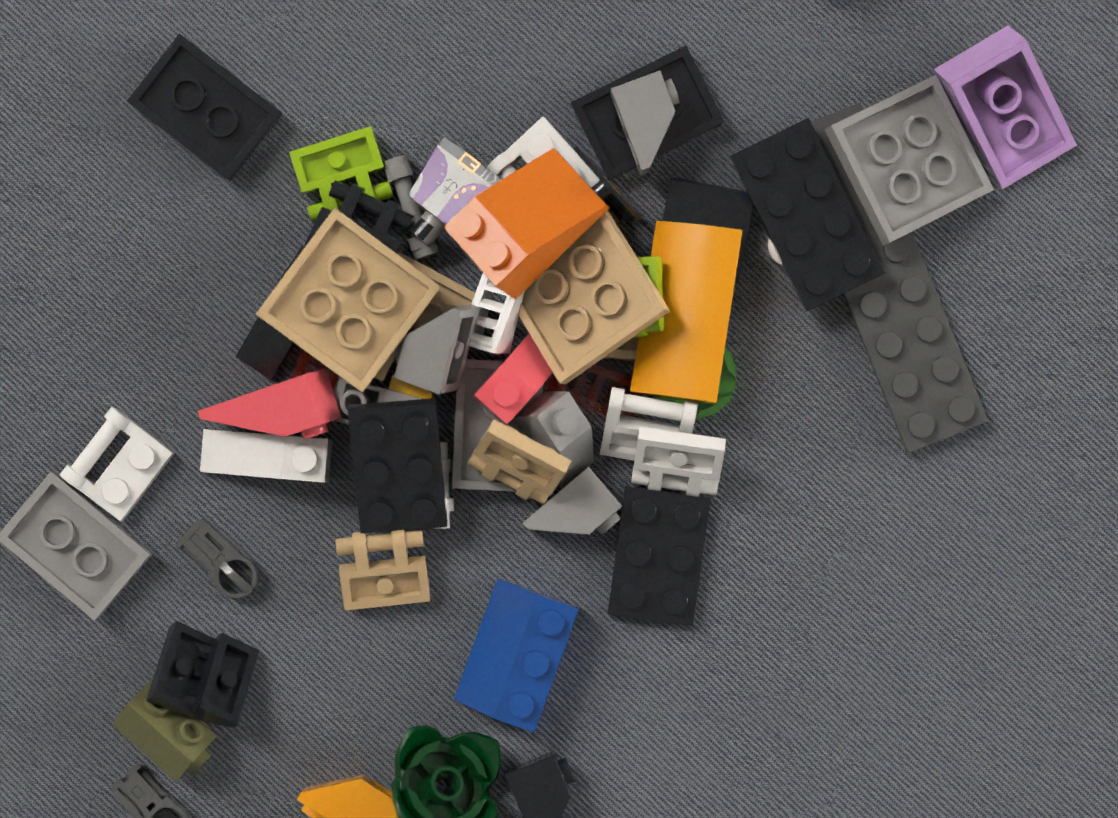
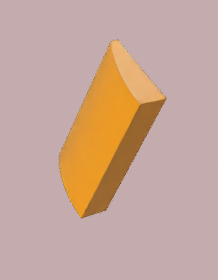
[630,221,743,405]

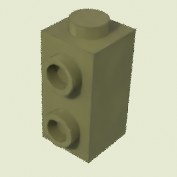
[112,679,217,782]

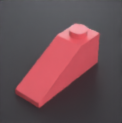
[198,368,342,439]

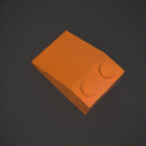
[444,148,609,300]

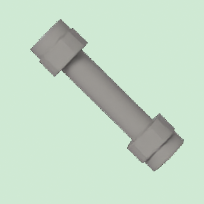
[383,155,439,261]

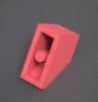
[471,334,553,425]

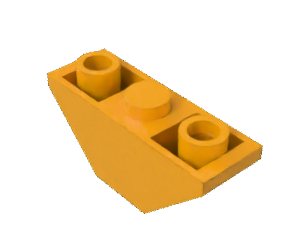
[297,774,398,818]

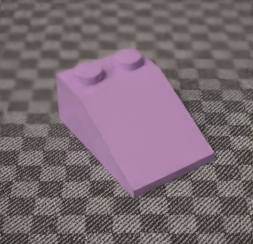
[934,26,1077,189]

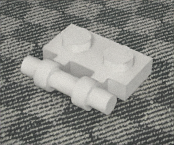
[631,426,726,497]

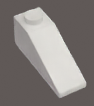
[200,429,333,483]

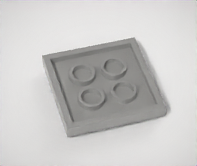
[825,75,994,246]

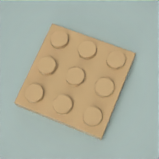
[256,208,441,393]
[518,210,670,384]

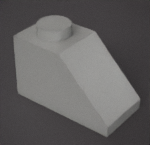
[610,70,680,175]
[394,305,480,395]
[514,391,594,487]
[523,467,622,535]

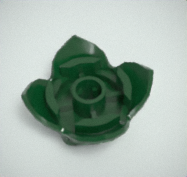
[391,725,501,818]

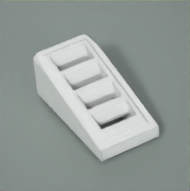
[468,273,525,354]

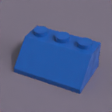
[454,578,579,733]

